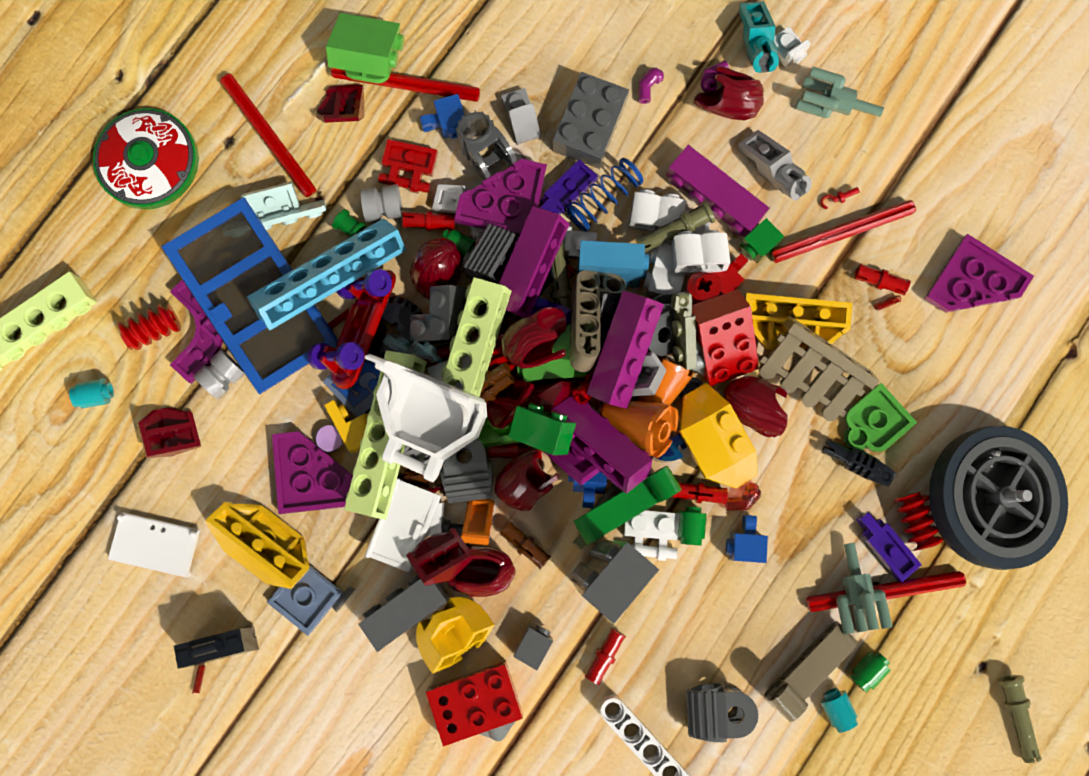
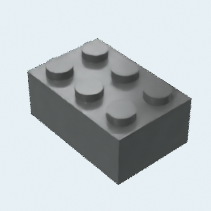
[553,72,629,169]
[358,575,451,652]

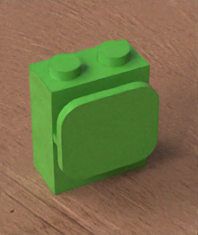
[326,13,404,83]
[517,324,588,384]

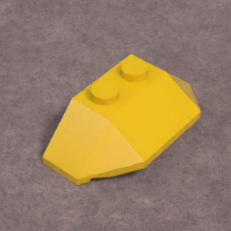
[745,293,853,350]
[678,383,758,488]
[205,502,310,589]

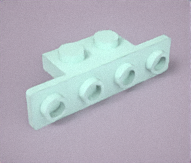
[223,181,326,238]

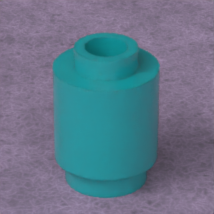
[69,378,114,409]
[820,688,858,733]

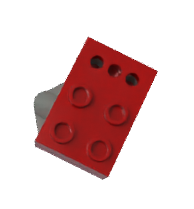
[692,289,759,386]
[426,661,523,747]

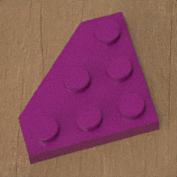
[454,159,547,237]
[924,234,1034,313]
[272,431,353,514]

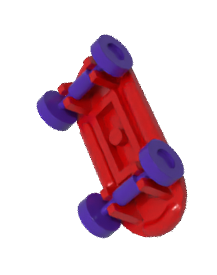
[307,269,396,390]

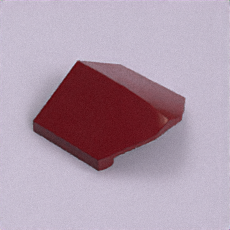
[316,84,364,123]
[486,380,535,429]
[524,381,580,413]
[137,407,201,458]
[406,528,474,586]

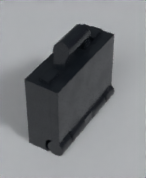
[174,625,259,669]

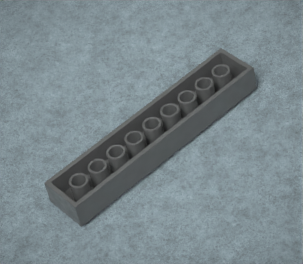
[571,540,659,624]

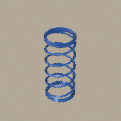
[566,158,644,232]

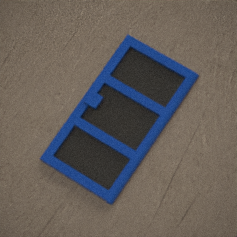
[161,197,338,395]

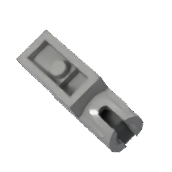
[738,130,812,201]

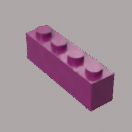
[666,144,770,238]
[499,206,570,319]
[587,290,664,409]
[551,395,653,494]

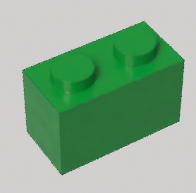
[509,402,576,455]

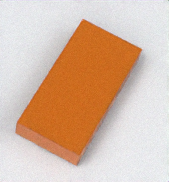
[461,499,495,545]

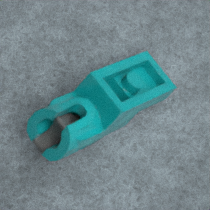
[739,1,779,73]

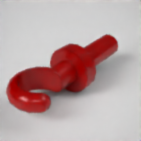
[820,187,860,209]

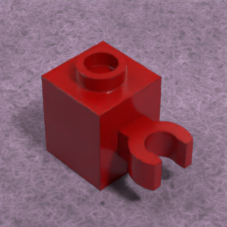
[710,254,749,296]

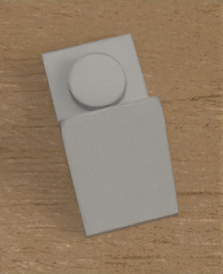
[501,88,541,145]

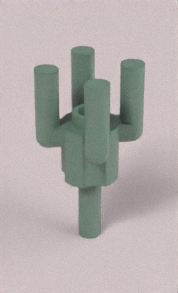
[795,66,884,118]
[836,543,893,634]

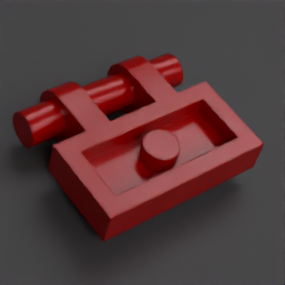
[378,139,438,194]

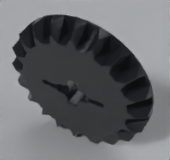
[368,296,424,359]

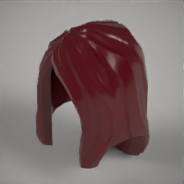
[693,66,764,121]
[409,237,462,300]
[500,307,566,369]
[723,376,788,438]
[494,447,559,511]
[448,545,516,597]

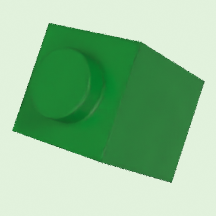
[739,218,785,263]

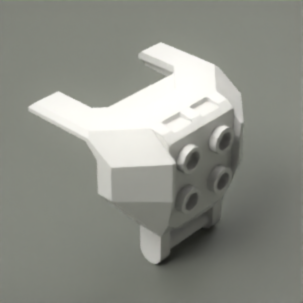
[365,354,487,482]

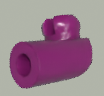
[700,60,730,93]
[638,67,664,104]

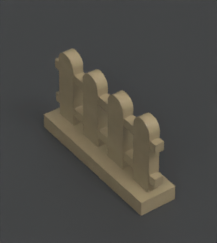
[759,315,879,421]

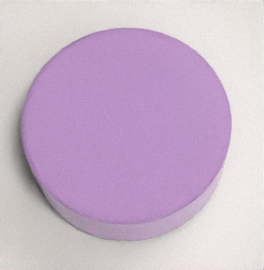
[316,425,344,452]

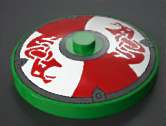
[93,108,199,209]

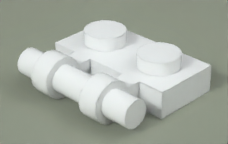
[624,511,680,561]

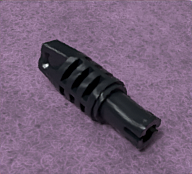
[821,438,896,486]

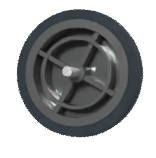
[929,426,1068,570]

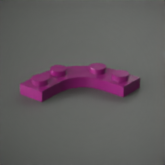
[170,279,224,384]

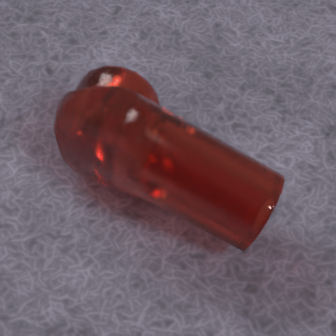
[725,482,761,511]

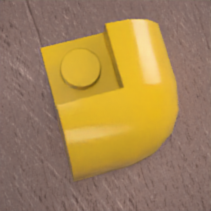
[416,597,495,674]

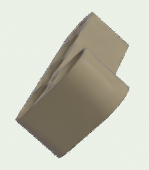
[570,270,626,372]
[764,621,858,722]

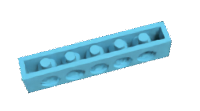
[247,218,406,331]

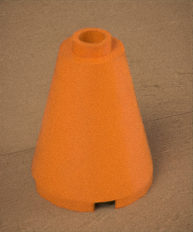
[634,351,695,405]
[600,400,679,458]

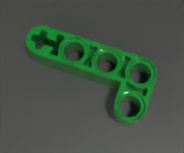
[573,465,682,545]

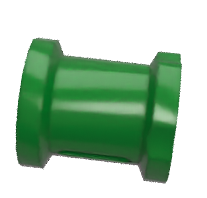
[332,209,367,238]

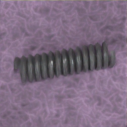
[332,586,355,612]

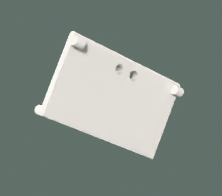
[365,478,441,573]
[108,512,200,577]

